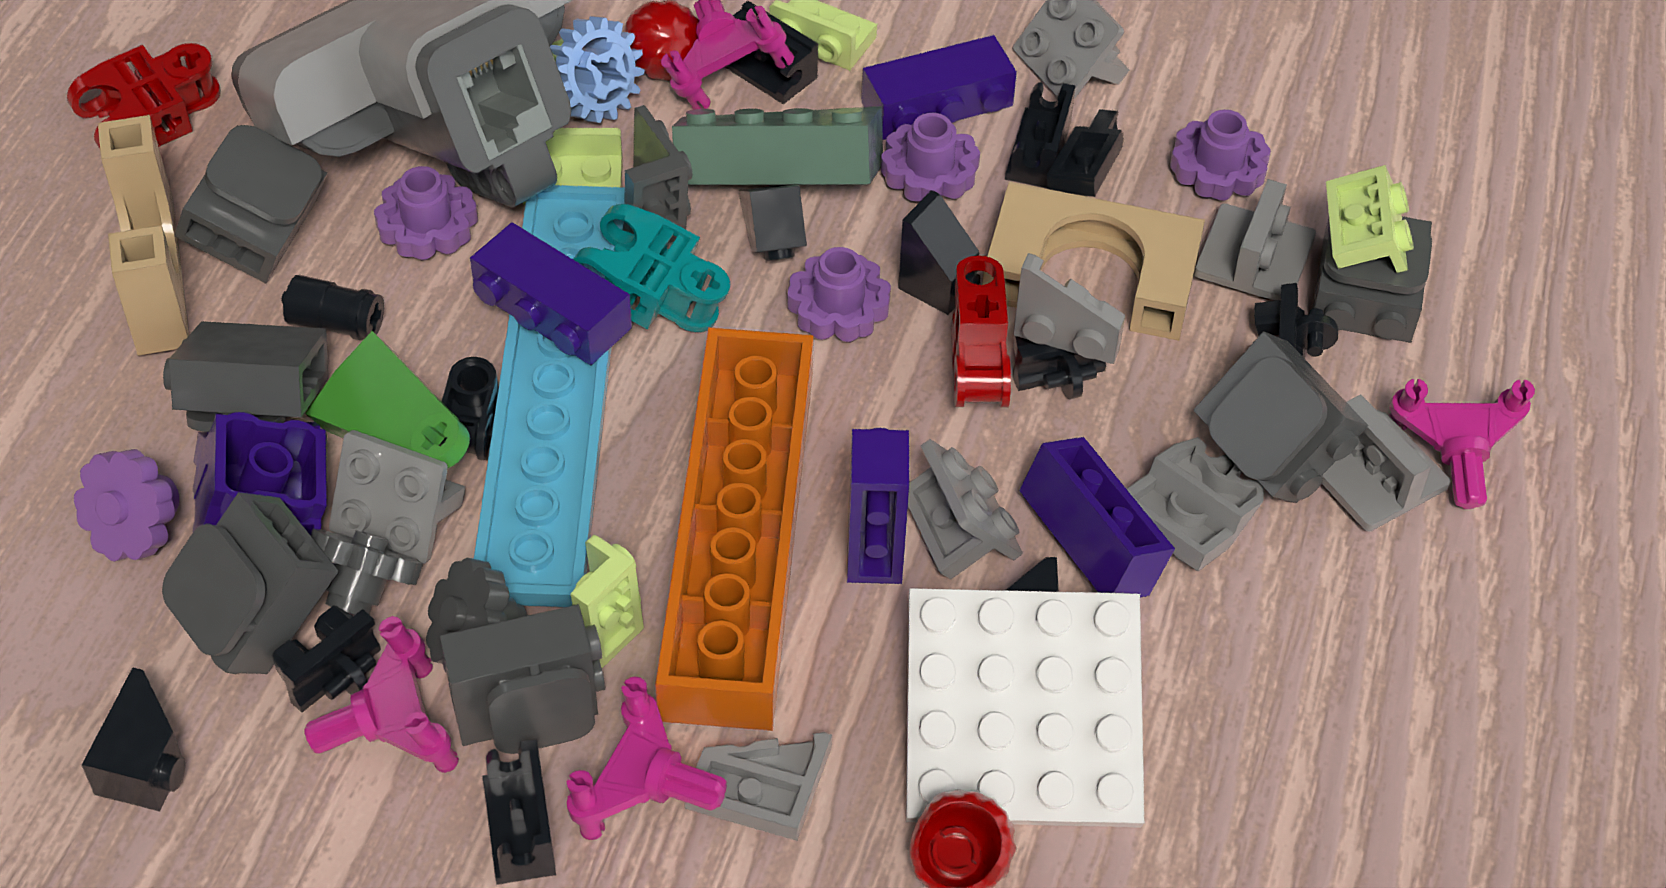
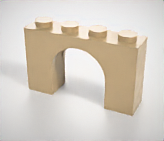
[98,115,189,356]
[982,182,1205,341]

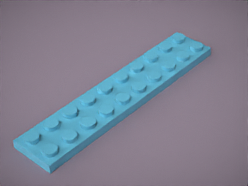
[474,185,625,607]

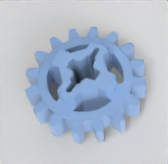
[550,16,645,123]

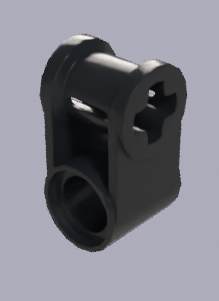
[439,357,499,460]

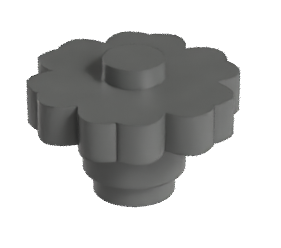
[311,528,423,615]
[426,558,527,672]

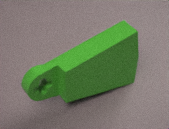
[305,331,470,468]

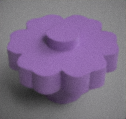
[1170,110,1271,200]
[881,113,980,201]
[374,166,478,260]
[787,247,891,342]
[74,449,179,562]

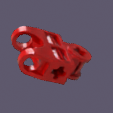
[67,43,221,149]
[951,256,1011,408]

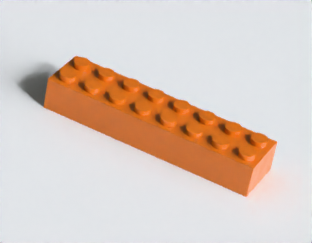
[656,327,814,731]

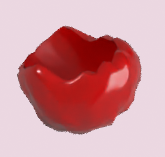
[623,0,699,81]
[909,789,1017,888]

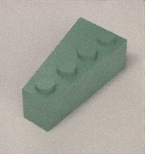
[672,106,883,185]

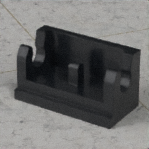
[724,1,818,105]
[1005,82,1076,188]
[482,739,556,885]

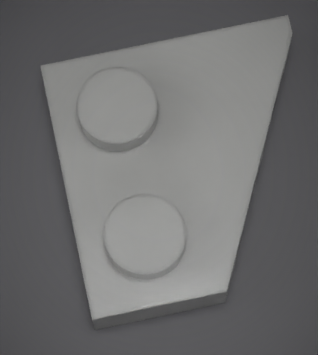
[1014,253,1125,364]
[685,732,832,841]

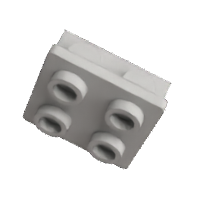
[1013,0,1130,99]
[1194,179,1316,301]
[1321,394,1450,532]
[329,430,465,564]
[908,439,1023,579]

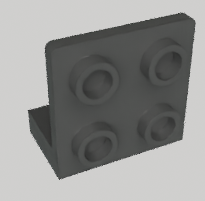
[624,105,692,244]

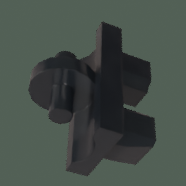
[1253,283,1338,359]
[1013,336,1106,400]
[272,605,381,713]

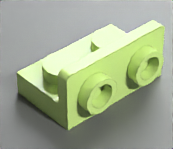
[769,0,877,70]
[523,128,623,205]
[1326,165,1413,273]
[571,535,644,668]

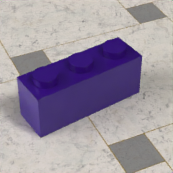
[861,35,1017,140]
[470,222,632,365]
[847,428,909,584]
[1019,437,1175,598]

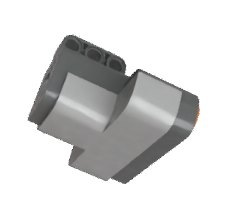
[231,0,572,207]

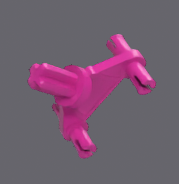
[661,0,794,110]
[1389,379,1535,509]
[304,616,459,773]
[566,677,727,840]

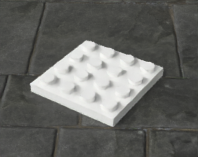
[906,588,1144,827]

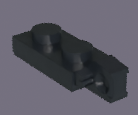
[1047,109,1124,197]

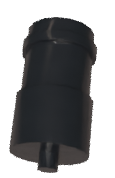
[281,274,384,340]

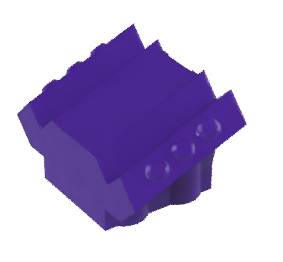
[192,412,327,536]

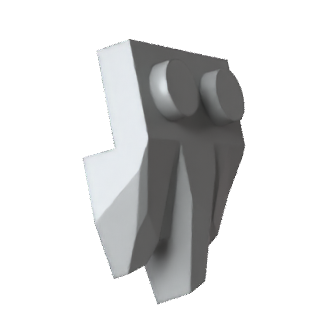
[1127,437,1264,571]

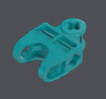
[573,204,730,332]

